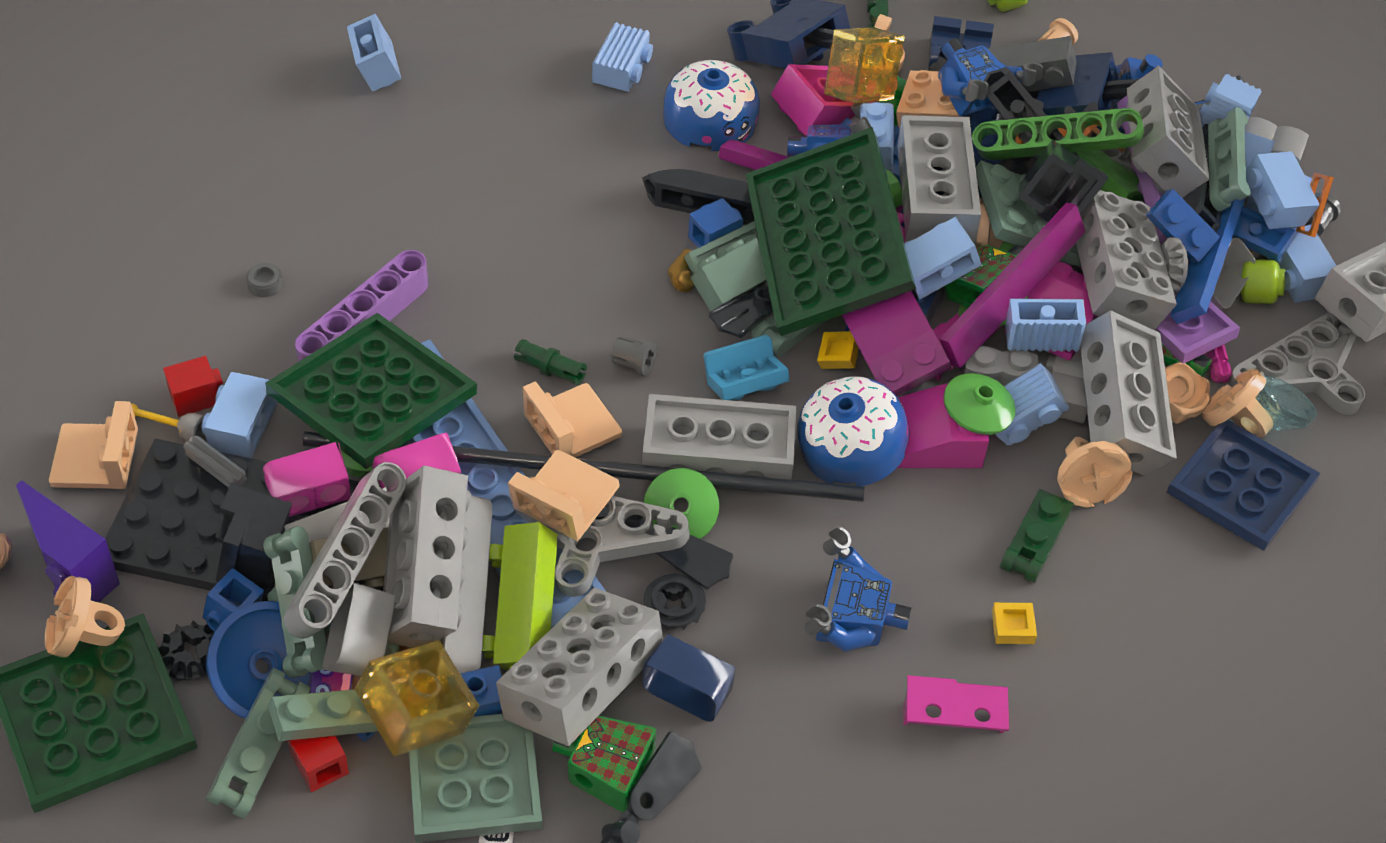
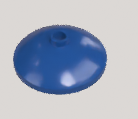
[206,601,327,719]

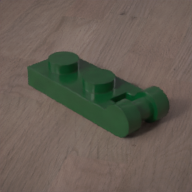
[1000,489,1074,583]

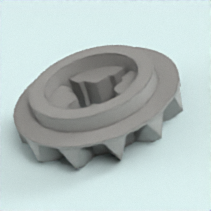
[1161,238,1188,294]

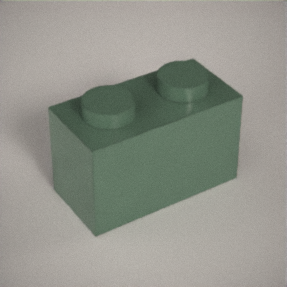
[690,238,767,311]

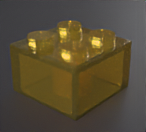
[824,27,904,104]
[354,640,480,756]

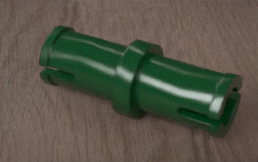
[514,339,587,385]

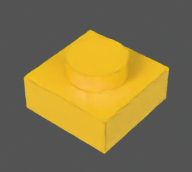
[817,331,859,369]
[992,602,1037,644]

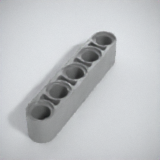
[284,462,406,639]
[429,495,492,682]

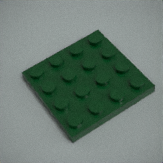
[265,313,477,469]
[0,613,198,813]

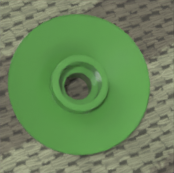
[944,373,1016,435]
[644,468,719,539]

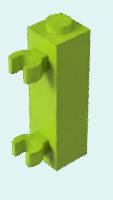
[482,522,558,671]

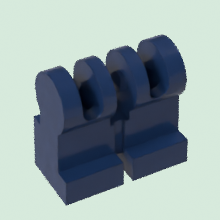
[928,16,994,70]

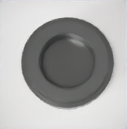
[246,263,283,297]

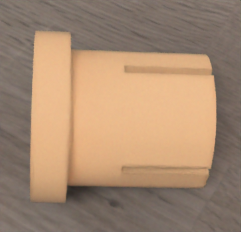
[1038,18,1078,45]

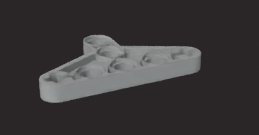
[1228,312,1366,415]
[509,477,690,597]

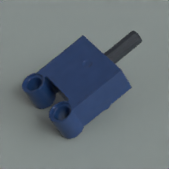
[727,0,859,69]
[1028,52,1139,130]

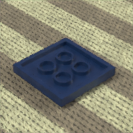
[1166,420,1321,551]

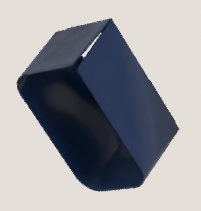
[642,634,735,722]

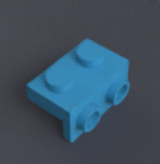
[703,335,790,401]

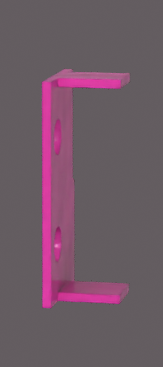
[903,675,1009,733]

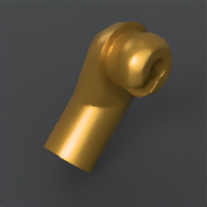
[667,249,694,292]

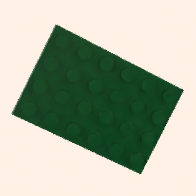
[745,127,916,336]

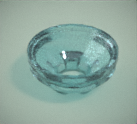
[1255,376,1317,431]

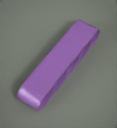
[295,250,429,362]

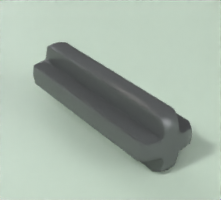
[183,436,247,488]

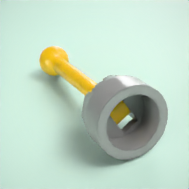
[131,403,206,441]

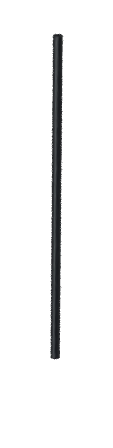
[303,431,865,502]

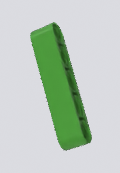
[972,108,1144,160]

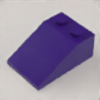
[16,480,120,602]

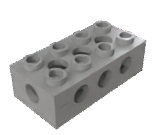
[1126,65,1209,198]
[897,115,981,244]
[1076,190,1177,330]
[1314,242,1386,342]
[1080,310,1177,476]
[642,394,796,480]
[383,465,471,650]
[496,587,663,746]

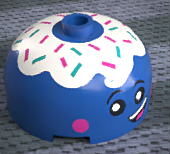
[663,60,760,151]
[797,377,910,486]

